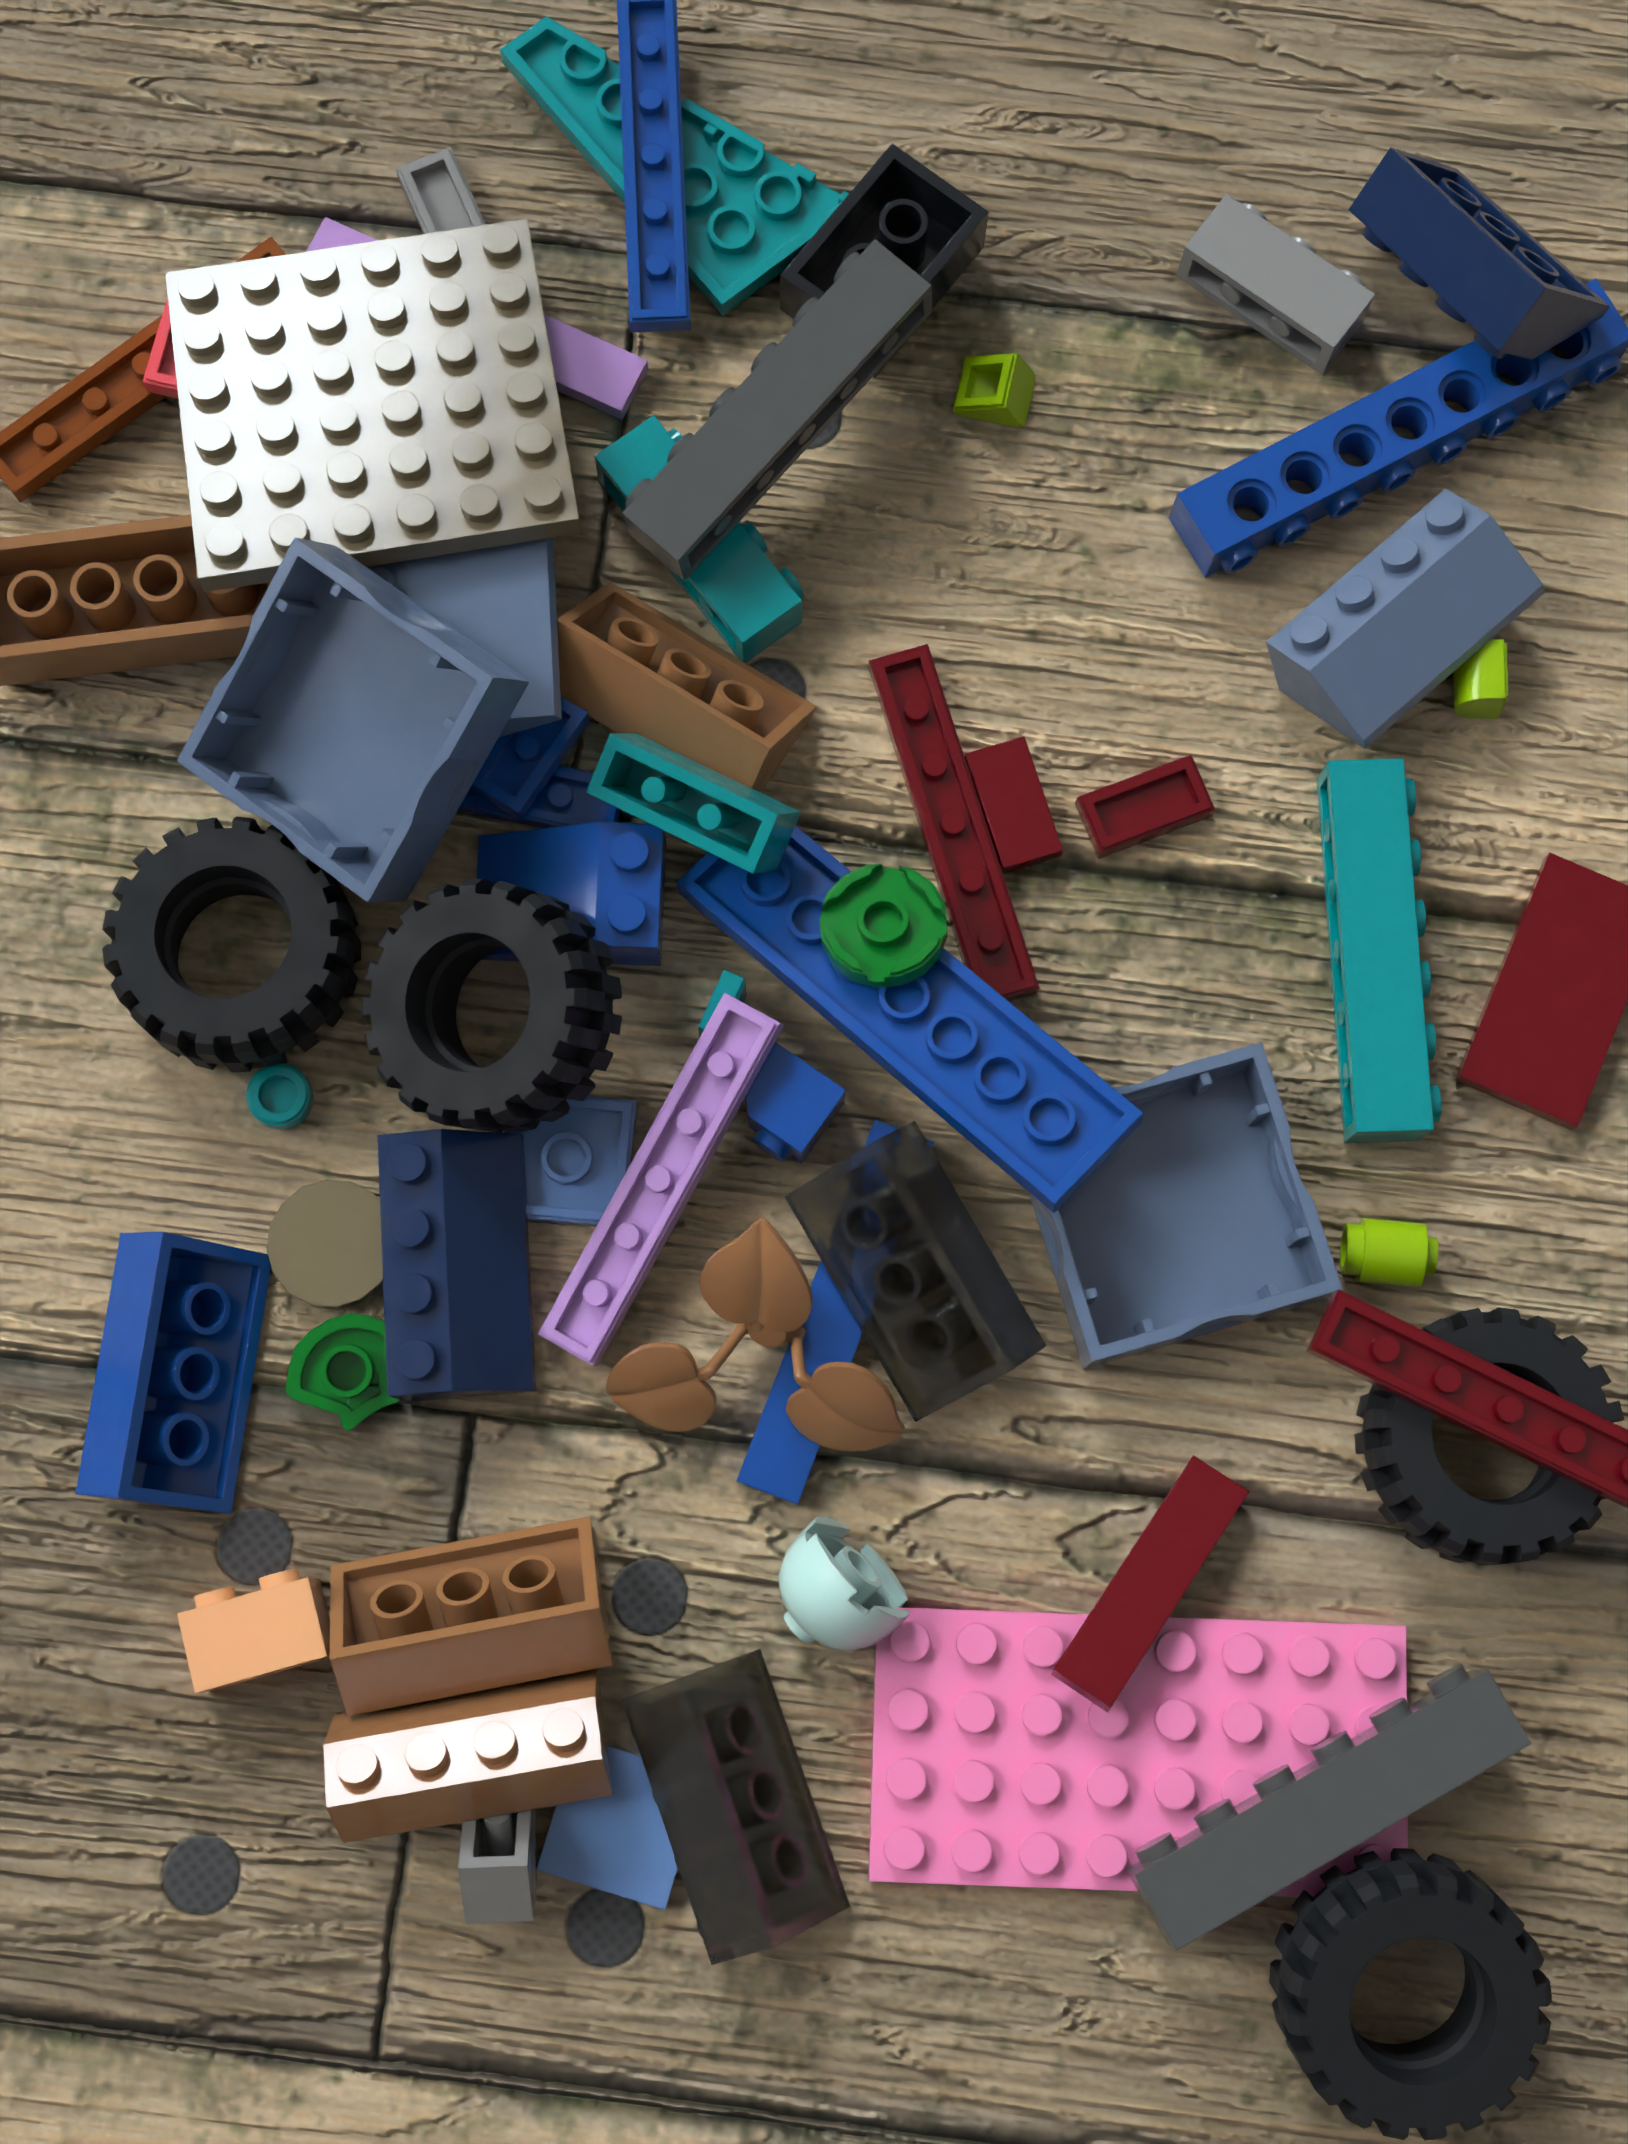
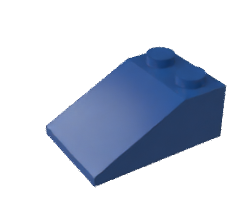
[477,822,667,966]

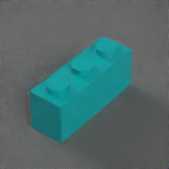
[586,733,801,874]

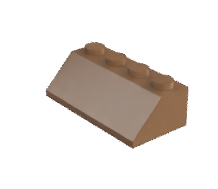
[557,582,817,792]
[330,1516,613,1716]
[323,1668,613,1843]

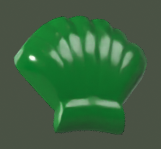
[285,1313,400,1432]

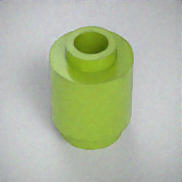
[1339,1218,1438,1288]

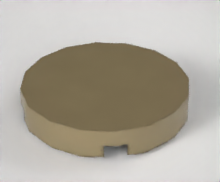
[267,1179,383,1309]

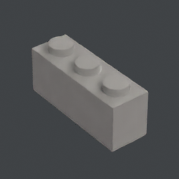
[1177,194,1375,375]

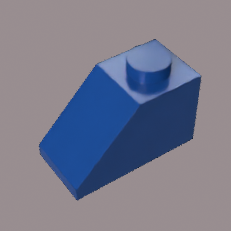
[744,1042,846,1164]

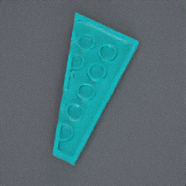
[500,16,849,316]

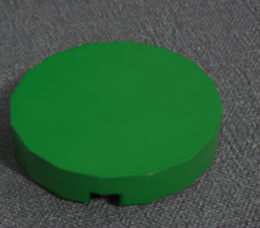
[820,864,947,988]

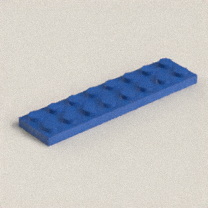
[676,826,1143,1213]

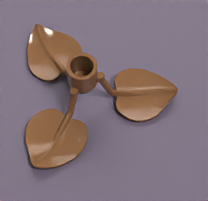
[606,1217,905,1452]

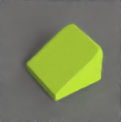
[953,353,1035,427]

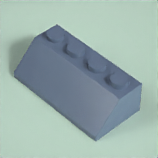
[1266,489,1544,749]

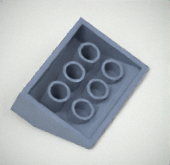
[367,538,562,737]

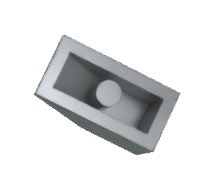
[458,1809,538,1924]

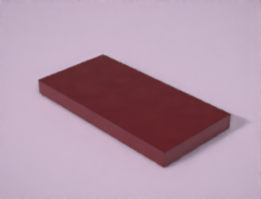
[1454,852,1628,1131]

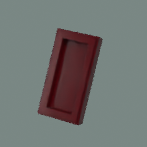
[965,736,1063,874]
[1075,754,1215,859]

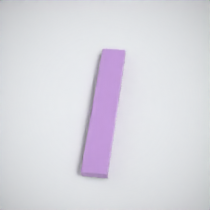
[306,217,649,420]
[538,992,784,1366]

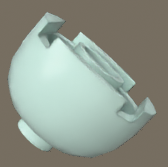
[778,1516,910,1652]

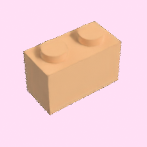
[177,1568,330,1693]

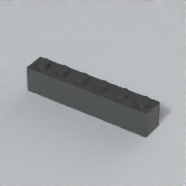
[622,239,933,581]
[1126,1664,1531,1951]

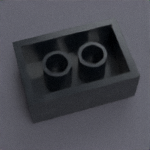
[780,143,989,378]

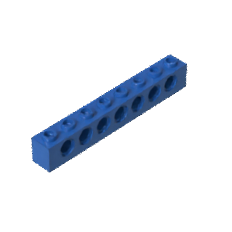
[1169,278,1628,578]

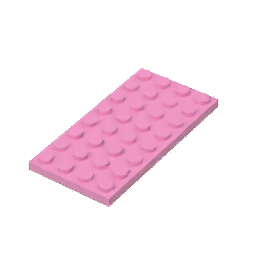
[868,1607,1408,1897]

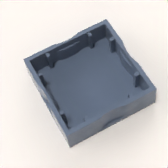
[177,538,530,903]
[1029,1042,1343,1369]

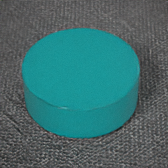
[246,1063,314,1130]

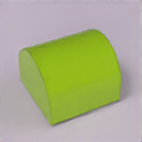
[1453,639,1508,719]

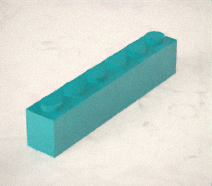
[1317,758,1441,1143]

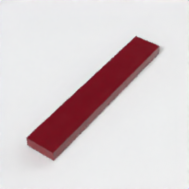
[868,644,1040,1002]
[1306,1289,1628,1509]

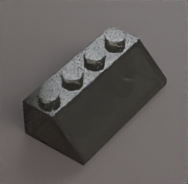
[785,1121,1046,1422]
[622,1649,850,1965]

